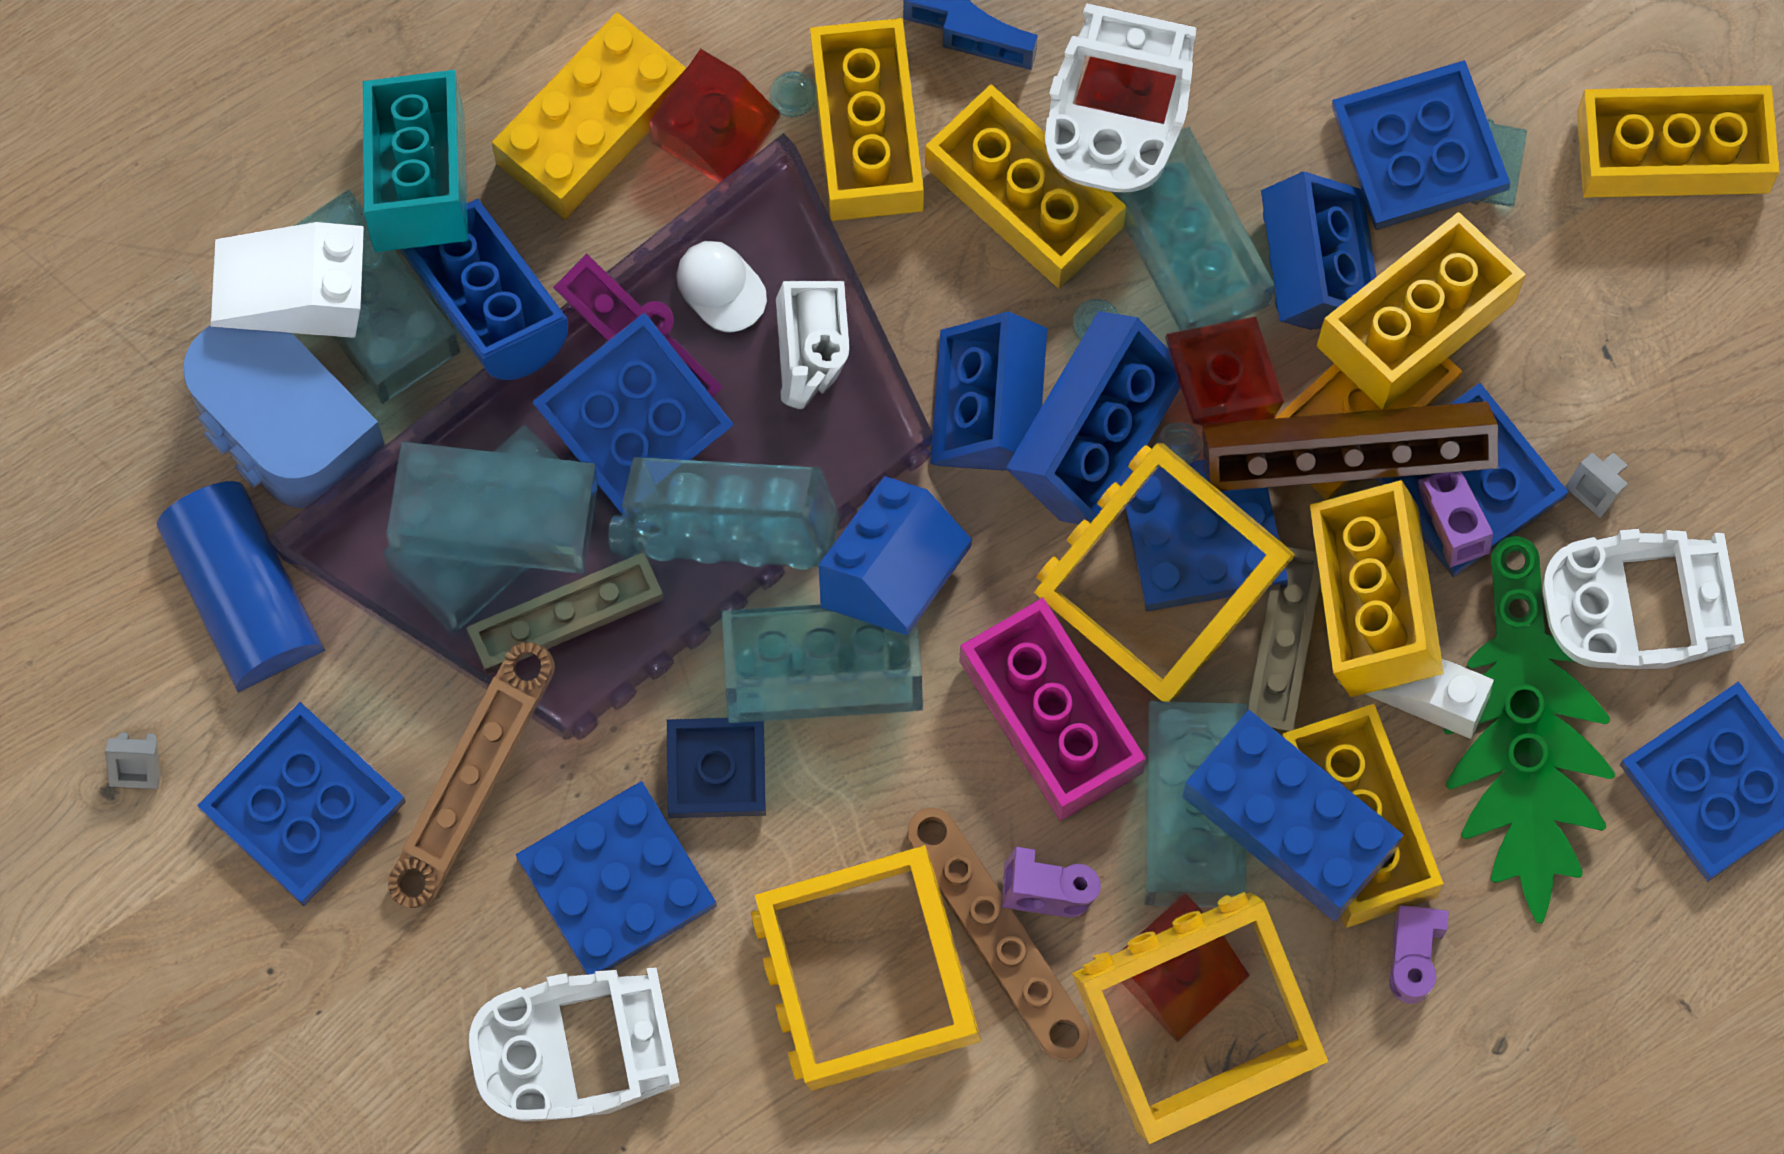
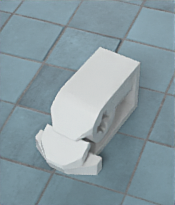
[776,281,849,409]

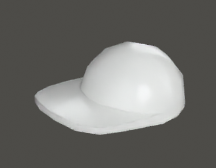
[676,241,767,333]

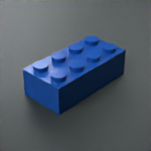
[1006,311,1190,525]
[1182,709,1404,922]

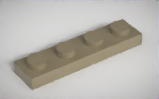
[1247,546,1320,736]
[466,552,664,675]

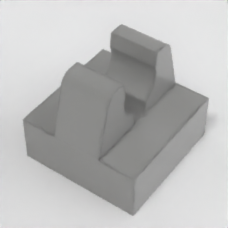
[1565,452,1628,518]
[105,732,161,789]

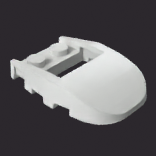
[1045,4,1196,192]
[1543,529,1745,669]
[469,968,680,1122]

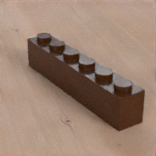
[1202,401,1498,491]

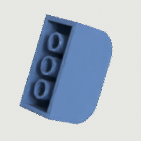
[183,326,388,509]

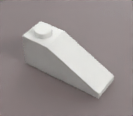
[1337,659,1494,739]

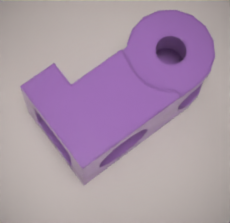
[1418,471,1493,568]
[1001,847,1101,917]
[1389,905,1449,1004]

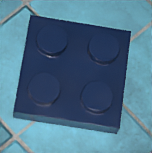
[667,717,766,818]

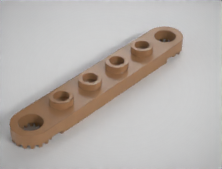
[387,642,555,908]
[908,807,1089,1062]

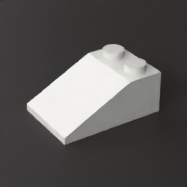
[210,222,363,338]

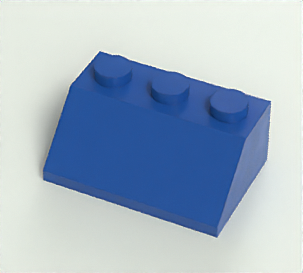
[1261,171,1376,330]
[930,311,1047,471]
[818,476,972,636]

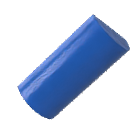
[399,199,568,380]
[157,481,325,692]

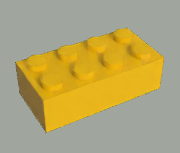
[491,12,689,220]
[810,18,924,221]
[925,84,1127,289]
[1577,85,1779,198]
[1316,212,1526,410]
[1310,480,1444,697]
[1282,704,1444,928]

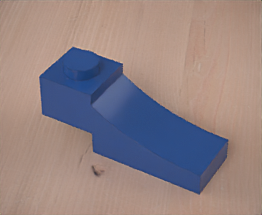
[903,0,1038,70]

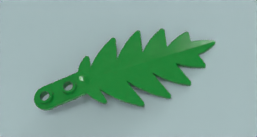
[1443,536,1615,923]

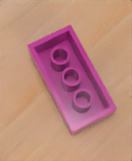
[959,598,1146,822]

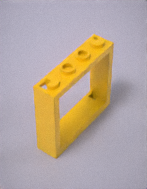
[1033,443,1296,705]
[751,845,982,1091]
[1071,891,1329,1144]

